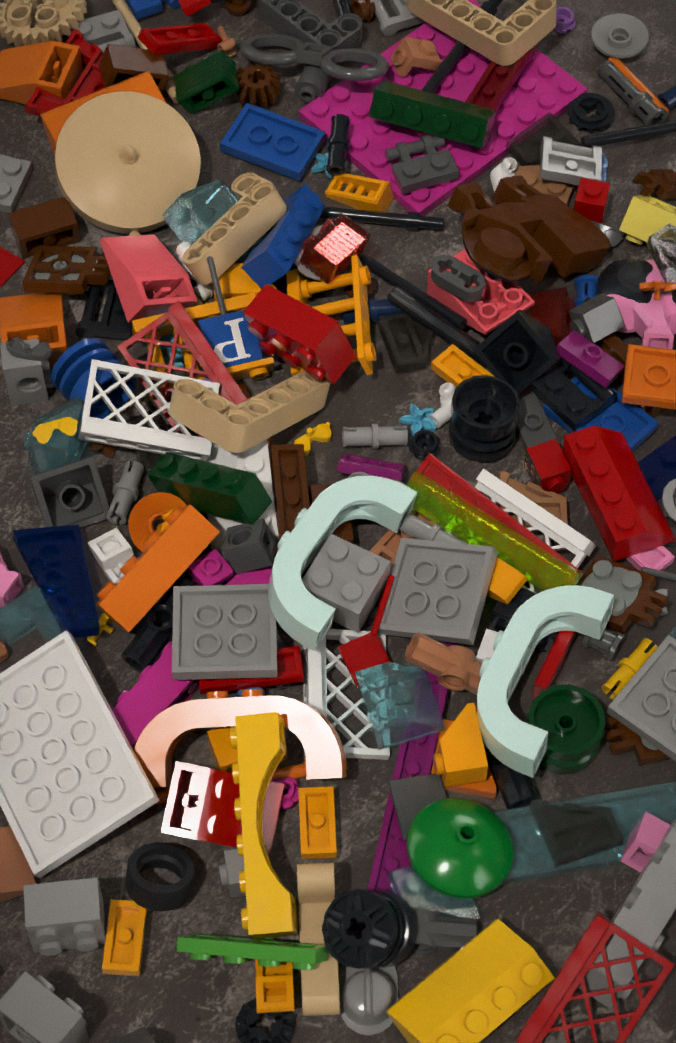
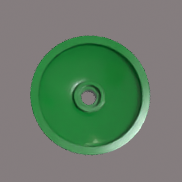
[406,798,514,899]

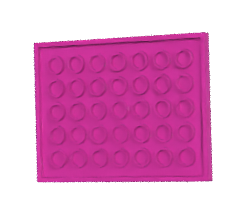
[299,0,588,216]

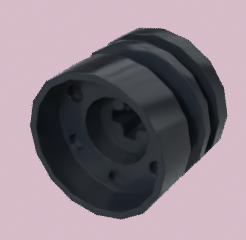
[448,375,520,462]
[322,889,418,969]

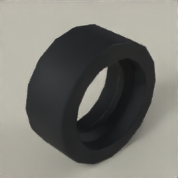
[125,842,195,912]

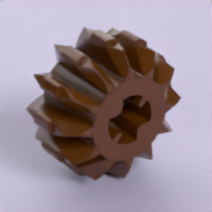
[233,62,281,110]

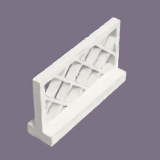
[78,359,220,461]
[445,468,597,594]
[302,629,390,760]

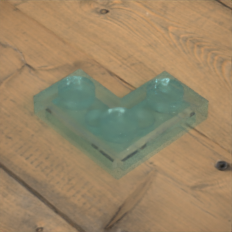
[0,581,83,646]

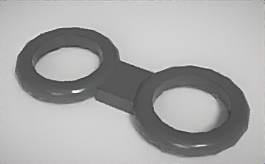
[240,33,389,81]

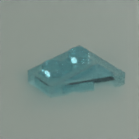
[387,866,480,920]

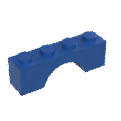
[241,184,326,289]

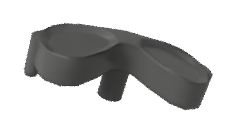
[591,221,623,248]
[6,337,51,361]

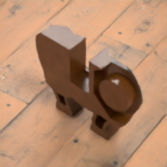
[447,175,610,283]

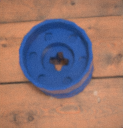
[50,338,137,419]

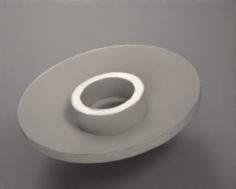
[591,13,649,58]

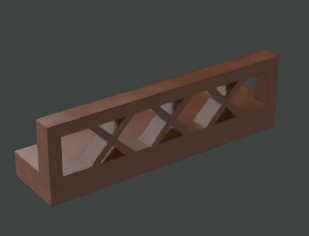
[270,444,314,576]

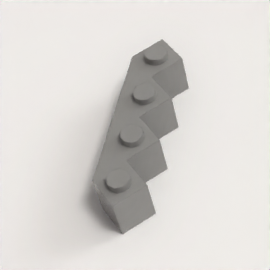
[577,818,676,1009]

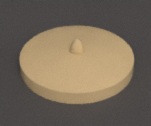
[55,91,201,234]

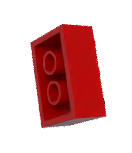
[243,284,356,385]

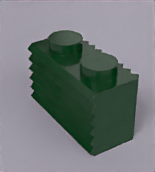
[173,50,239,114]

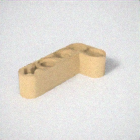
[183,172,287,285]
[297,863,340,1016]

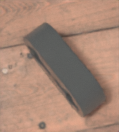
[431,255,485,302]

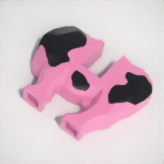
[596,254,676,349]

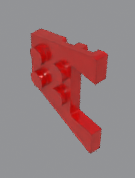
[25,29,104,116]

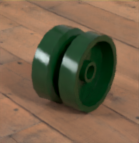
[527,684,605,774]

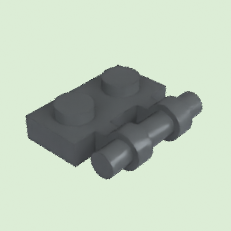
[385,134,459,194]

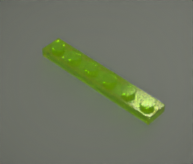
[407,471,583,591]

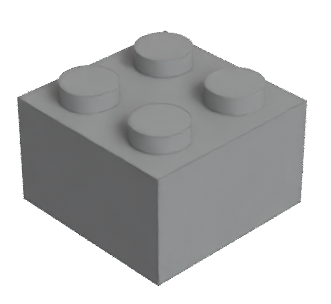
[302,534,391,633]
[23,877,106,956]
[0,971,90,1043]

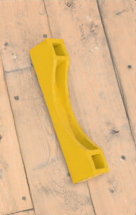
[230,712,298,939]

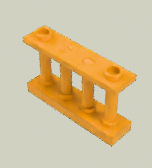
[286,255,376,376]
[132,292,274,401]

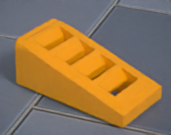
[324,173,394,212]

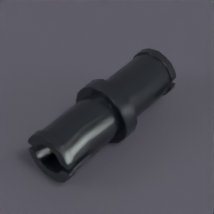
[326,114,350,176]

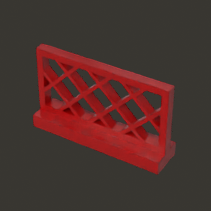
[117,301,248,438]
[516,911,675,1043]

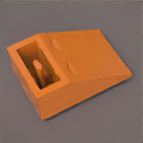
[0,40,83,104]
[0,293,68,370]

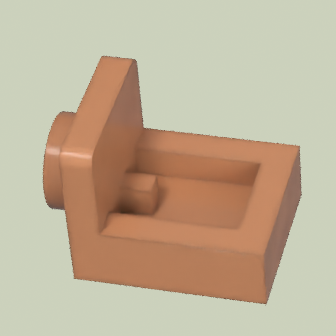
[391,36,442,78]

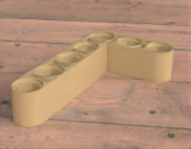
[406,0,557,66]
[168,370,330,453]

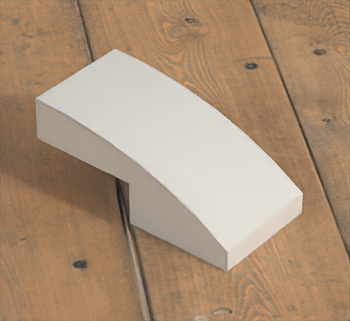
[88,527,134,583]

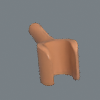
[217,26,237,57]

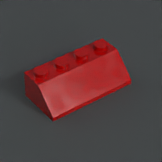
[563,425,675,562]

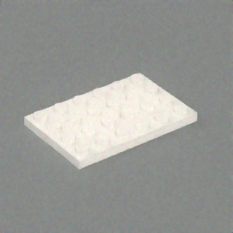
[0,630,160,878]

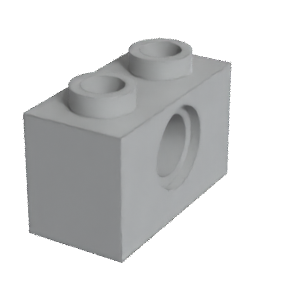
[0,339,53,406]

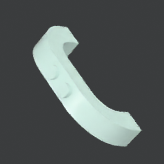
[268,476,418,651]
[477,585,614,778]

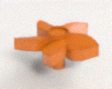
[639,281,676,299]

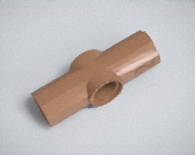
[404,632,482,695]

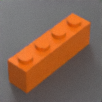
[95,504,220,632]

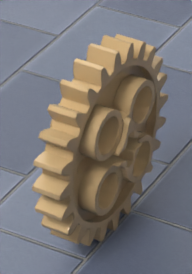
[0,0,87,47]

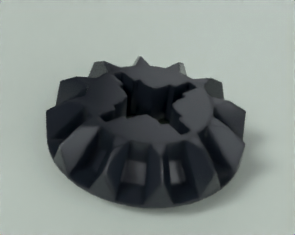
[567,93,614,133]
[235,996,295,1043]

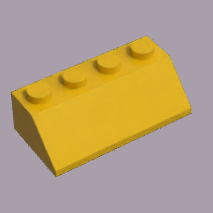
[385,919,555,1043]

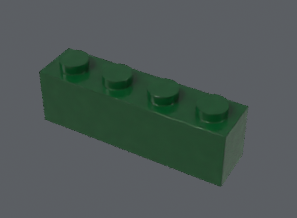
[369,80,496,148]
[147,452,273,525]

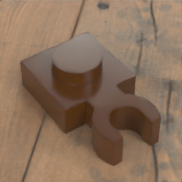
[632,169,676,199]

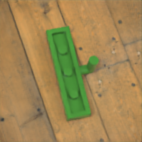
[177,933,328,970]

